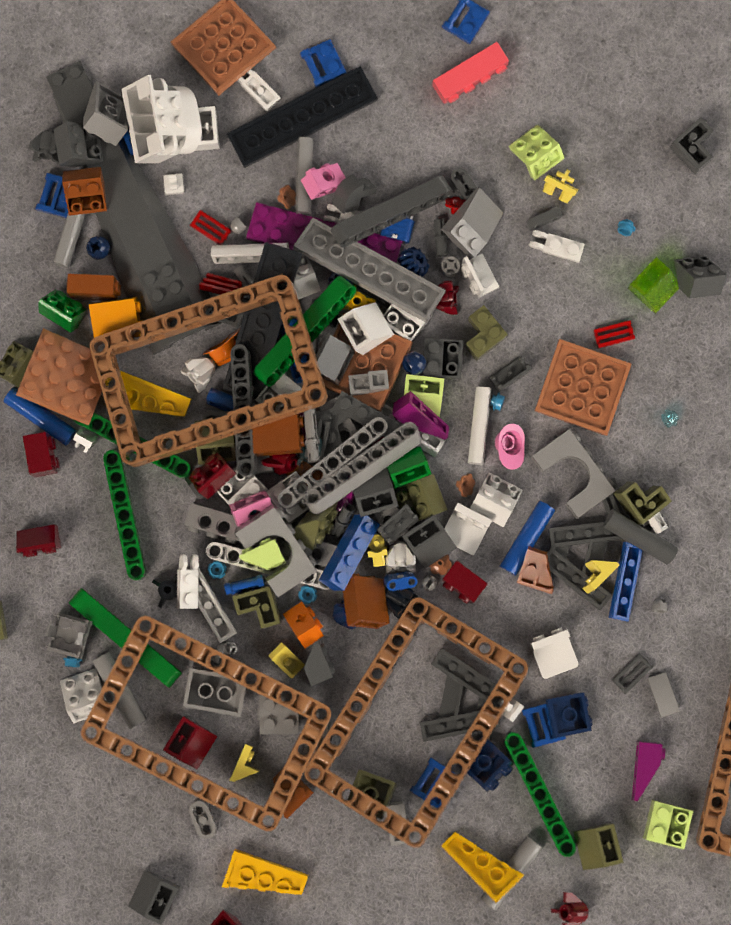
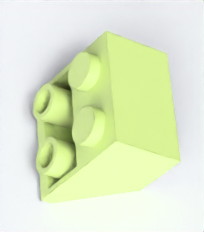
[404,374,444,417]
[239,538,286,571]
[643,800,693,849]

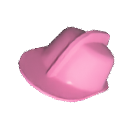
[495,424,525,470]

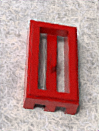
[190,210,232,245]
[199,273,242,295]
[593,320,635,349]

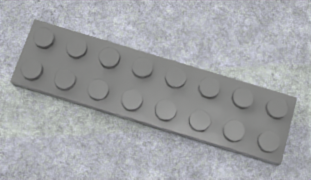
[293,218,446,323]

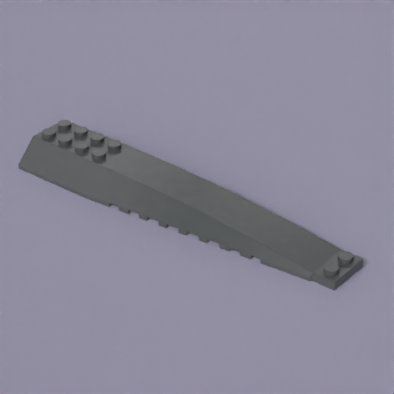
[46,61,222,355]

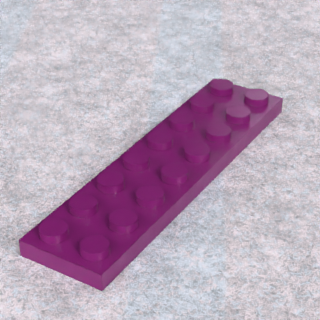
[246,202,402,263]

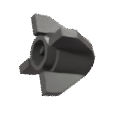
[29,130,59,164]

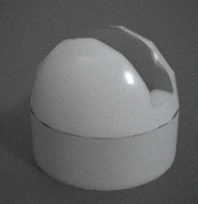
[230,217,247,234]
[422,575,437,591]
[652,598,667,613]

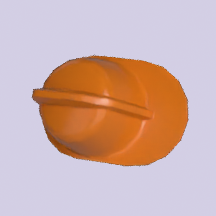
[203,328,240,366]

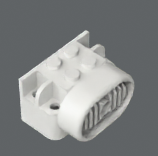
[121,75,202,163]

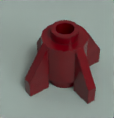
[436,281,459,315]
[261,453,298,475]
[551,892,589,925]

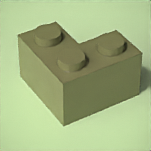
[465,305,508,361]
[613,482,672,524]
[232,585,282,629]

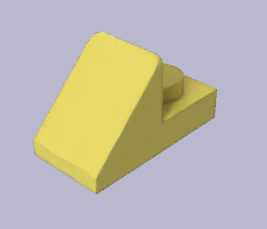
[582,560,619,594]
[268,642,305,679]
[230,744,259,782]

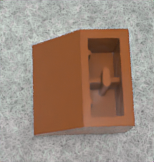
[62,167,107,216]

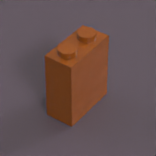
[67,274,121,301]
[252,413,306,457]
[343,574,390,629]

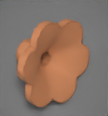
[277,185,296,209]
[456,473,475,497]
[429,554,452,575]

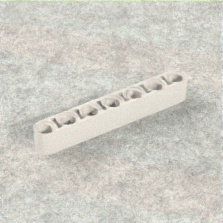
[206,542,330,590]

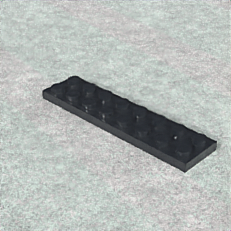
[227,66,378,168]
[223,242,303,399]

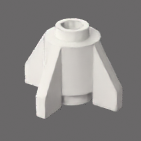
[181,357,216,393]
[386,541,416,574]

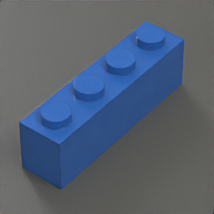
[319,514,380,591]

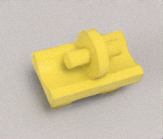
[543,169,578,203]
[367,534,388,567]

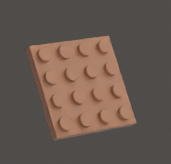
[171,0,276,96]
[323,313,413,412]
[16,328,102,425]
[535,339,631,436]

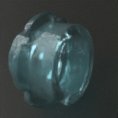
[661,409,679,428]

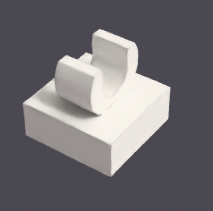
[163,173,184,195]
[73,427,99,453]
[642,512,668,535]
[497,699,524,722]

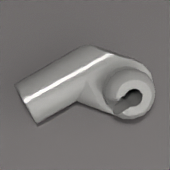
[210,642,238,664]

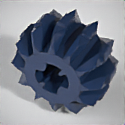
[397,246,430,277]

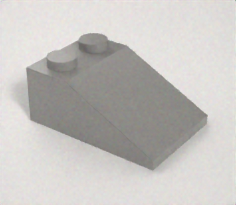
[83,81,128,146]
[441,187,503,258]
[183,667,248,717]

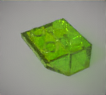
[628,257,679,314]

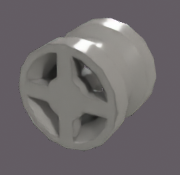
[441,256,460,277]

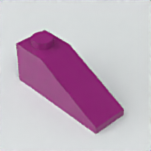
[392,391,449,440]
[632,741,665,801]

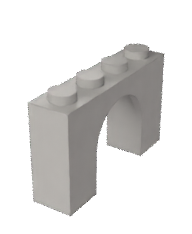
[531,429,615,520]
[233,505,317,597]

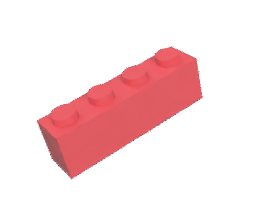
[432,42,509,104]

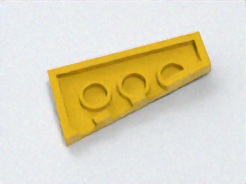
[120,371,192,417]
[441,832,524,903]
[222,849,308,895]

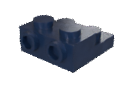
[546,692,593,738]
[459,736,514,792]

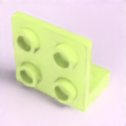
[509,125,564,180]

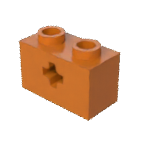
[283,602,324,648]

